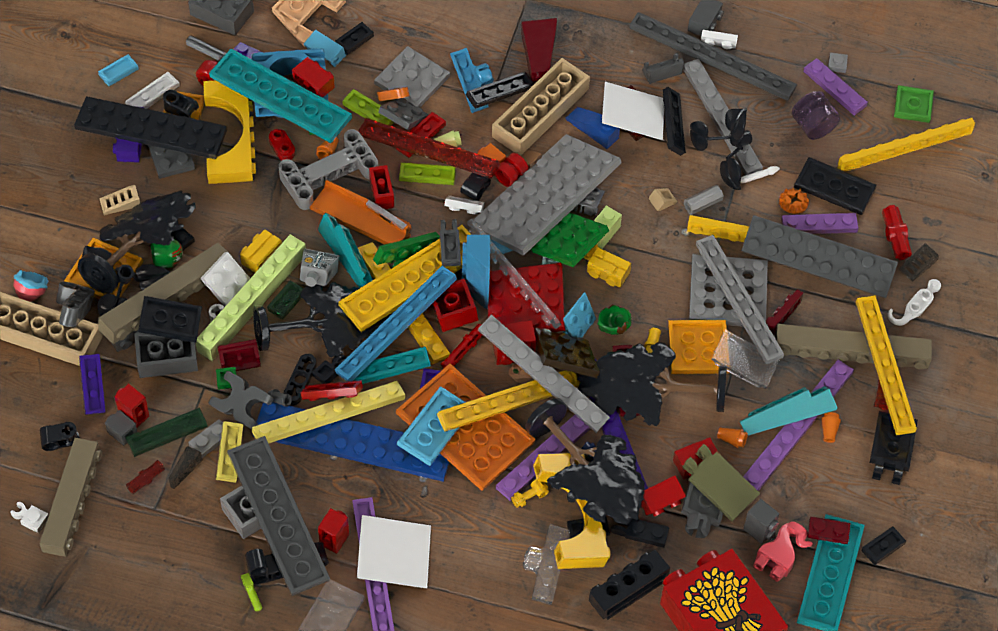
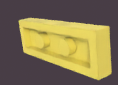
[216,421,243,483]

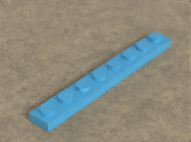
[335,266,457,382]

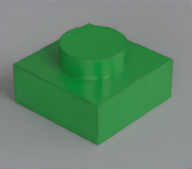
[216,367,236,390]

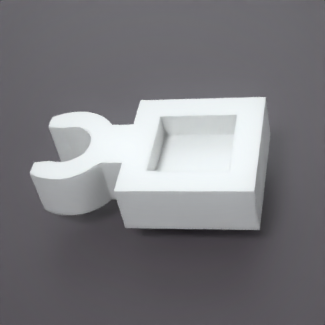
[11,502,49,533]

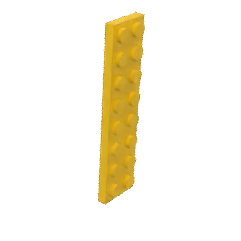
[339,225,471,332]

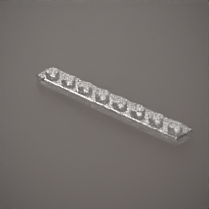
[467,219,562,329]

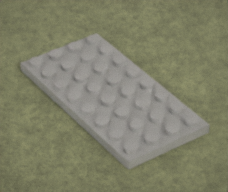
[469,134,622,255]

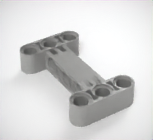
[279,129,378,210]

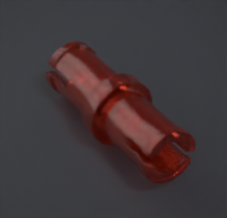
[126,460,165,494]

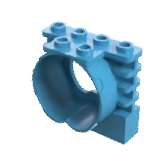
[252,48,328,118]

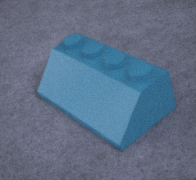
[462,235,490,309]

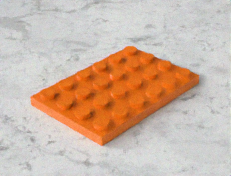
[396,364,536,491]

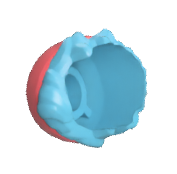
[13,270,49,302]

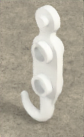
[887,279,941,326]

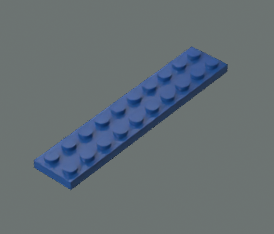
[252,402,449,482]

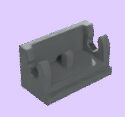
[642,53,684,84]

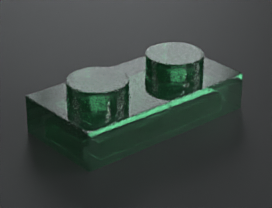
[267,280,304,320]

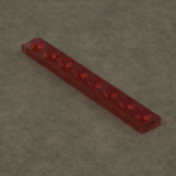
[358,118,500,179]

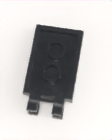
[869,411,918,485]

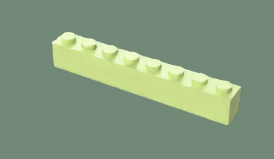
[196,234,306,361]

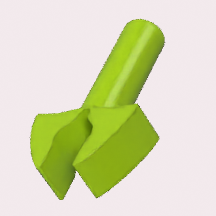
[241,573,263,612]

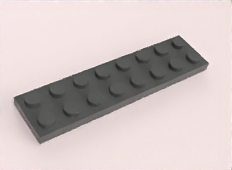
[741,215,898,298]
[227,436,330,596]

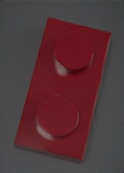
[807,516,850,544]

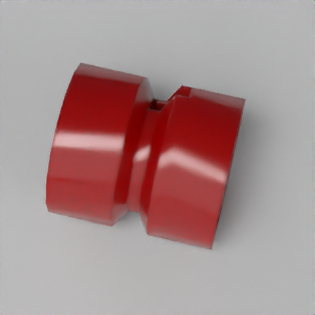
[494,153,528,187]

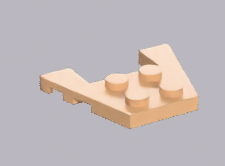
[272,0,346,47]

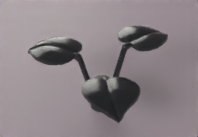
[690,108,752,190]
[82,246,170,316]

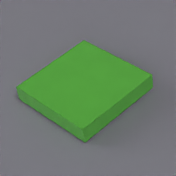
[894,85,934,123]

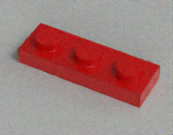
[395,112,446,158]
[300,380,363,401]

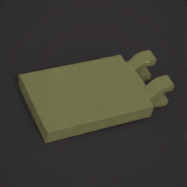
[682,444,760,522]

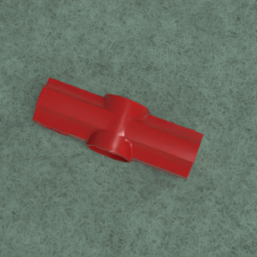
[882,205,912,260]

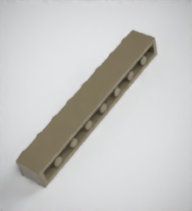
[98,243,233,344]
[775,324,932,369]

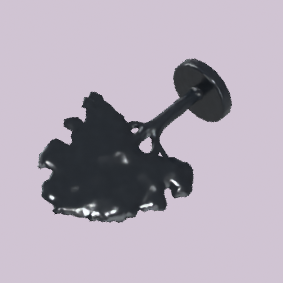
[253,282,395,358]

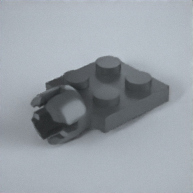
[681,481,723,538]

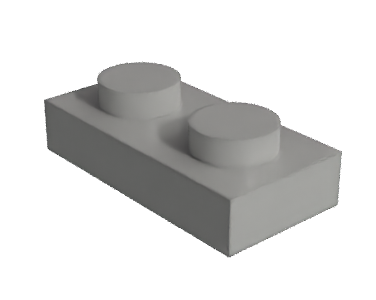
[188,419,223,459]

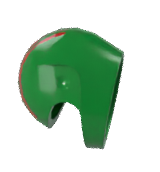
[150,239,183,268]

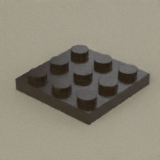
[534,328,600,378]

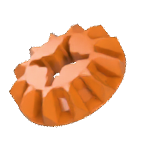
[779,187,809,214]

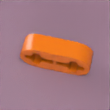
[377,87,410,101]

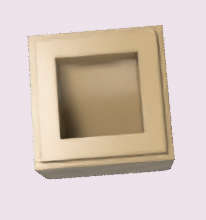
[649,188,677,211]

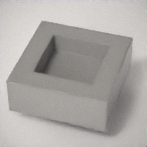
[828,53,848,73]

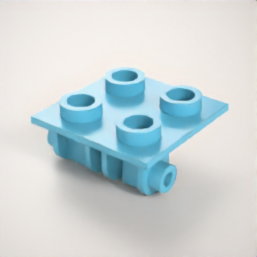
[563,292,596,338]

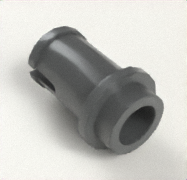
[268,389,292,407]

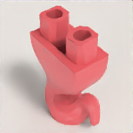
[753,521,813,582]

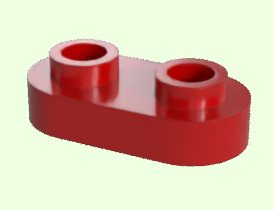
[269,129,295,160]

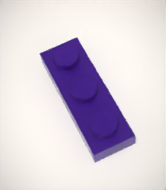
[79,354,106,415]

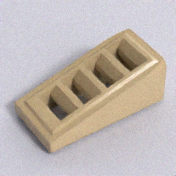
[100,185,140,215]

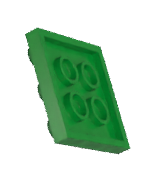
[531,212,609,267]

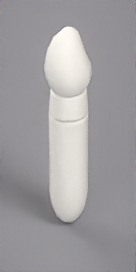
[740,166,780,183]

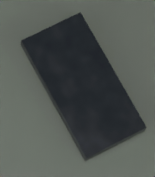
[794,157,876,215]

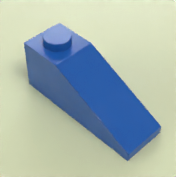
[566,107,620,149]

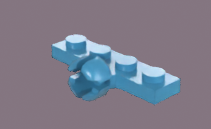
[450,48,494,113]

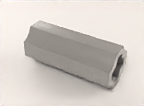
[684,185,724,215]

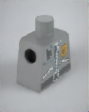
[300,248,339,287]

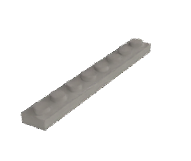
[683,59,763,175]
[696,235,784,364]
[478,315,610,433]

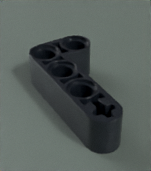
[245,542,329,585]

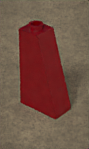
[521,18,557,83]

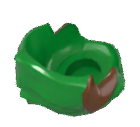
[597,304,632,335]

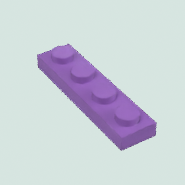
[803,58,868,116]
[781,213,858,234]

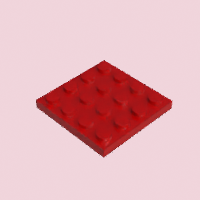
[488,263,566,332]

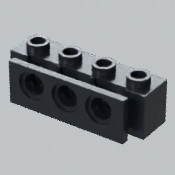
[589,550,670,620]

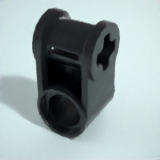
[163,90,199,118]
[460,165,491,201]
[39,422,80,451]

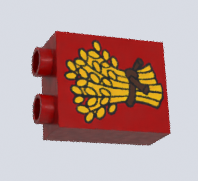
[660,549,788,631]

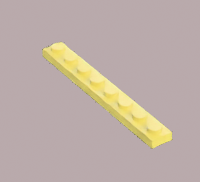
[252,381,405,444]

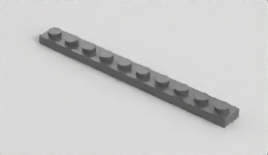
[629,12,797,101]

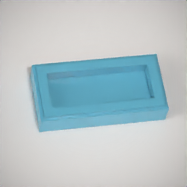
[98,54,139,87]

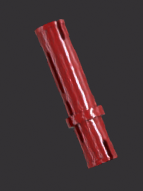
[441,323,483,369]

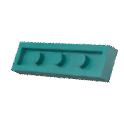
[354,347,431,384]

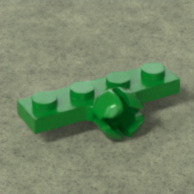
[373,232,440,267]

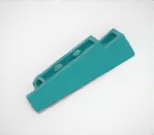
[318,213,373,288]
[740,386,837,435]

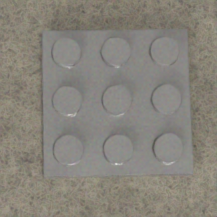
[374,46,450,107]

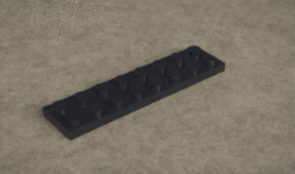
[74,96,227,159]

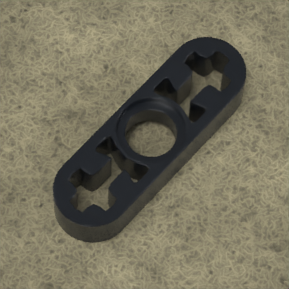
[284,354,316,405]

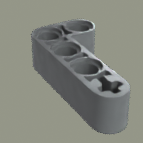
[56,282,95,327]

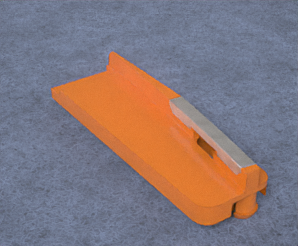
[310,180,412,245]

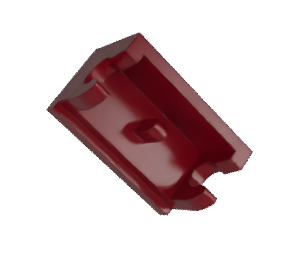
[217,339,261,371]

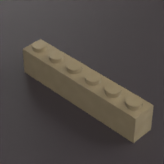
[39,438,102,557]

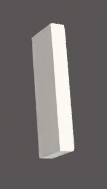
[125,72,180,109]

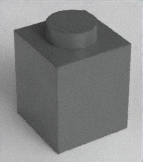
[105,410,138,446]

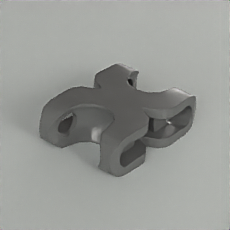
[208,371,274,429]

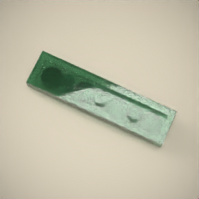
[126,407,208,457]

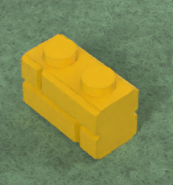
[240,230,282,273]
[587,247,632,288]

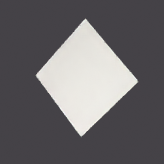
[602,82,664,140]
[357,515,431,588]

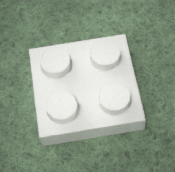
[200,252,250,306]

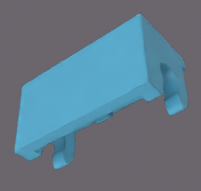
[304,29,346,67]

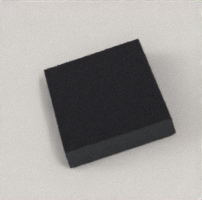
[138,296,202,343]

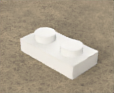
[701,30,738,49]
[444,195,485,214]

